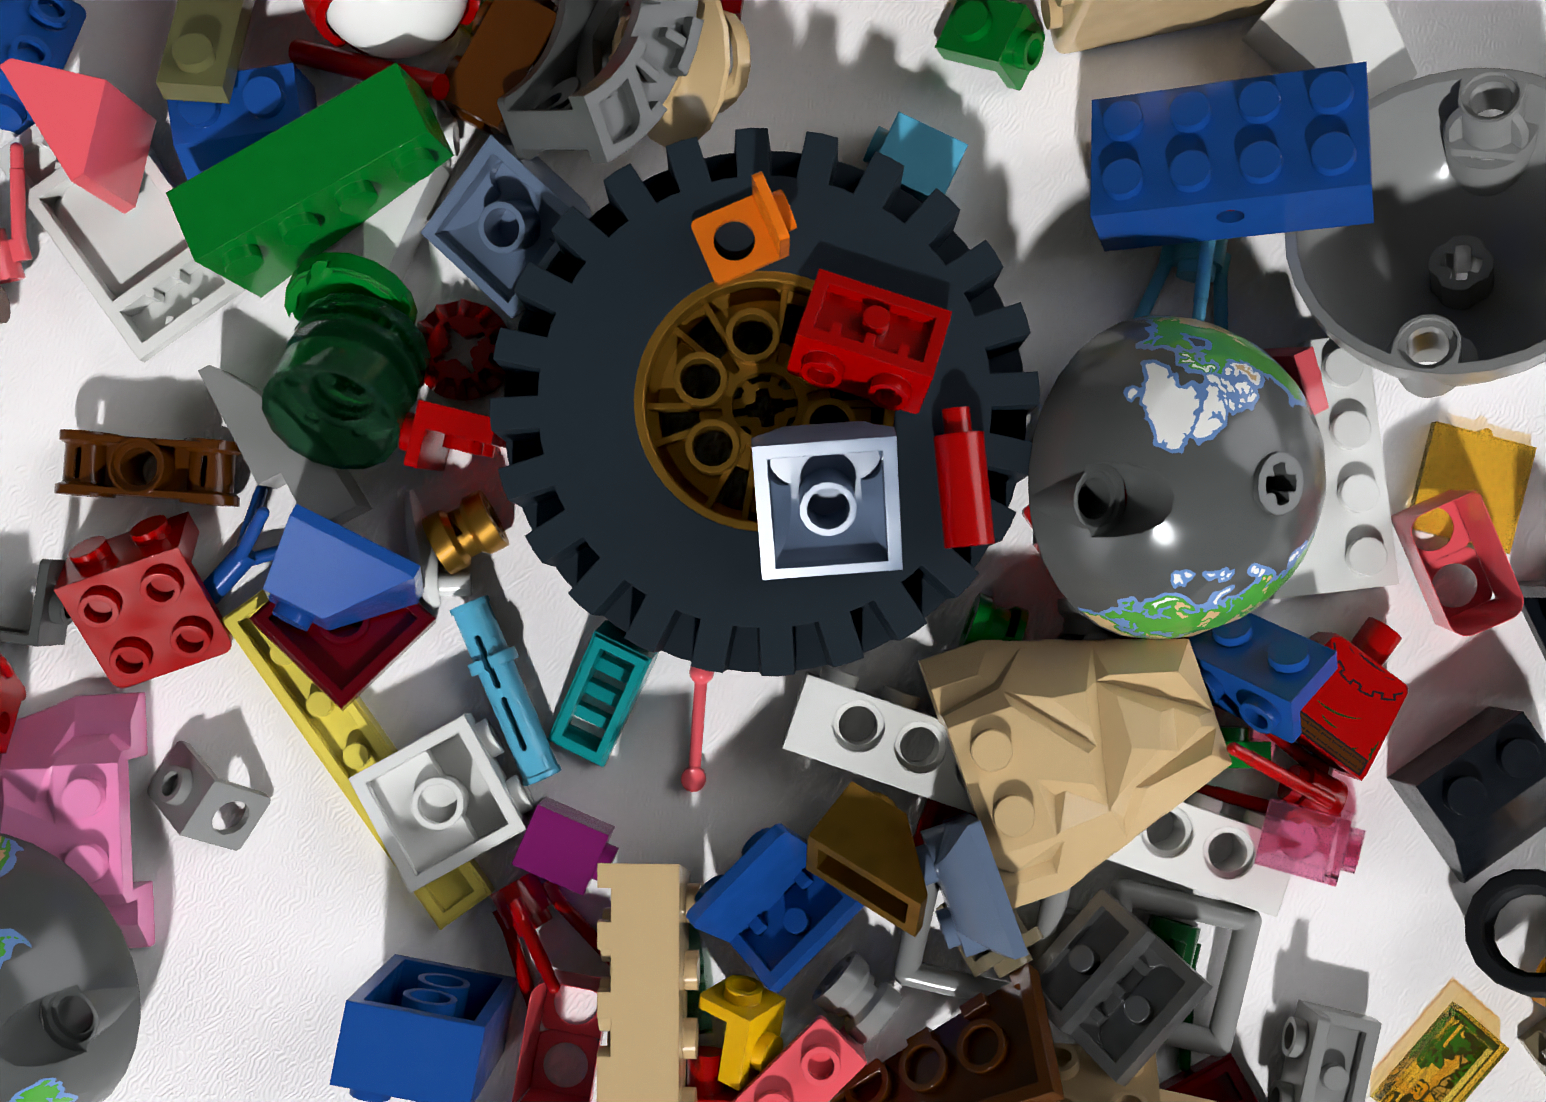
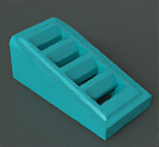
[547,620,660,767]

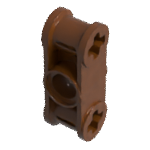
[54,429,241,507]

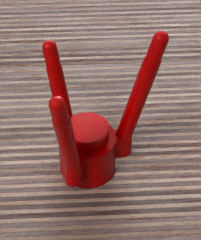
[1196,733,1348,828]
[489,873,610,1009]

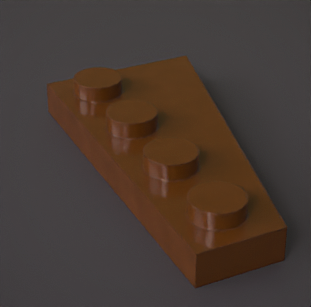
[829,963,1065,1102]

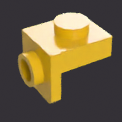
[698,975,786,1091]

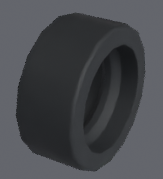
[1464,869,1546,998]

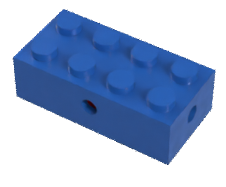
[1090,61,1374,252]

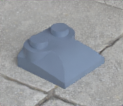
[421,134,592,318]
[751,421,903,580]
[915,812,1029,960]

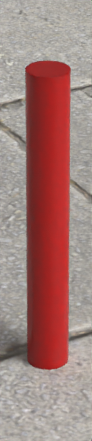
[288,38,450,101]

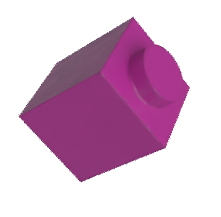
[511,796,619,896]

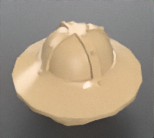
[608,0,751,147]

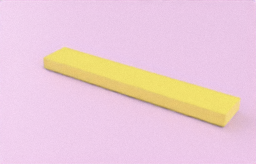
[222,590,496,930]

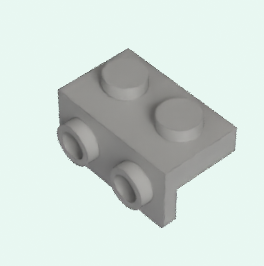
[1268,999,1382,1102]

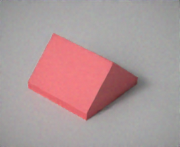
[0,58,156,214]

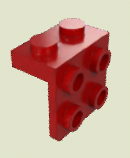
[54,511,233,688]

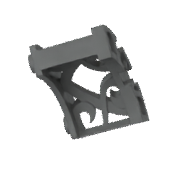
[497,0,704,163]

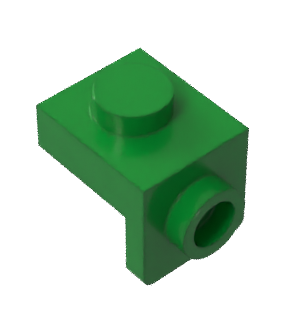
[935,0,1045,91]

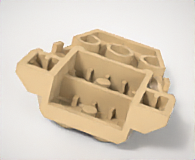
[918,638,1232,909]

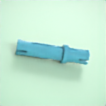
[449,595,562,786]

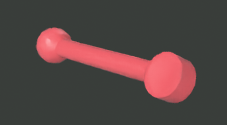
[681,666,714,792]

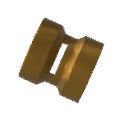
[422,489,509,574]

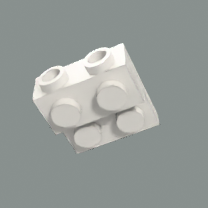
[348,713,535,894]

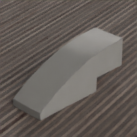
[198,365,373,525]

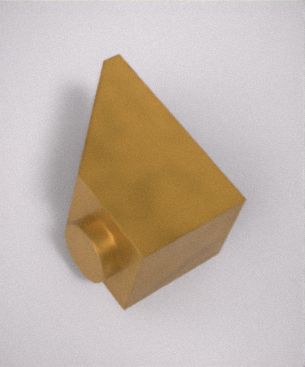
[806,781,928,937]

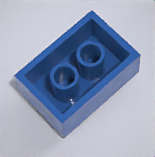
[329,954,518,1102]

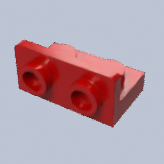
[787,268,952,414]
[399,399,506,471]

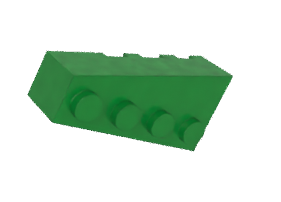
[166,63,454,298]

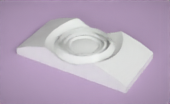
[0,124,246,363]

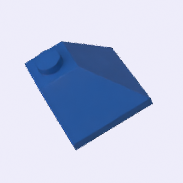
[263,503,424,631]

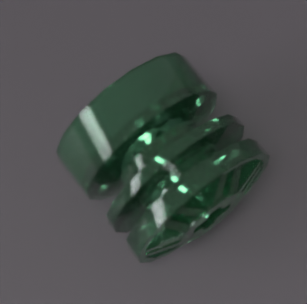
[262,293,431,470]

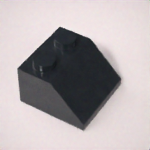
[1387,706,1546,884]

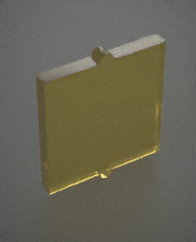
[1410,421,1537,554]

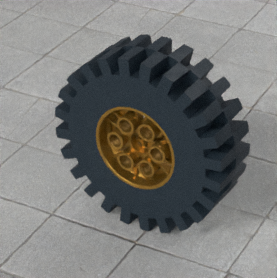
[489,128,1040,677]

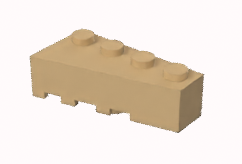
[597,863,701,1102]

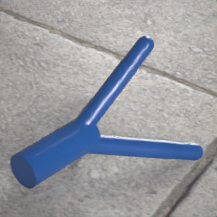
[203,485,278,604]

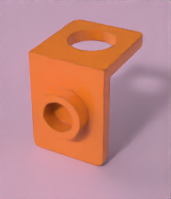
[691,171,797,285]

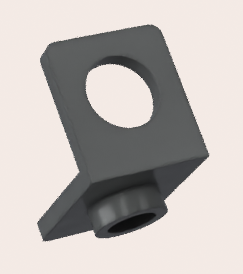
[0,559,72,647]

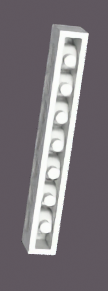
[782,665,1302,918]

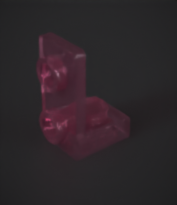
[1254,798,1366,887]

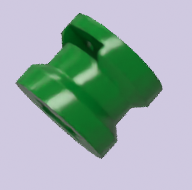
[958,592,1029,647]

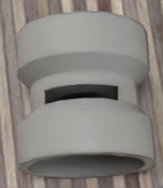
[812,951,902,1044]

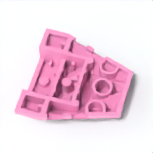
[0,692,155,948]

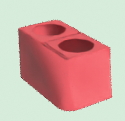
[1391,490,1524,636]
[512,969,604,1102]

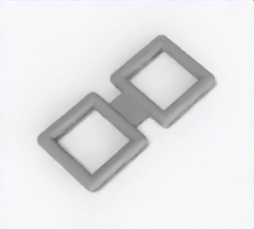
[894,843,1262,1057]

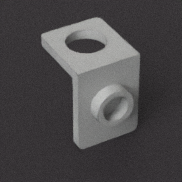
[147,740,271,851]

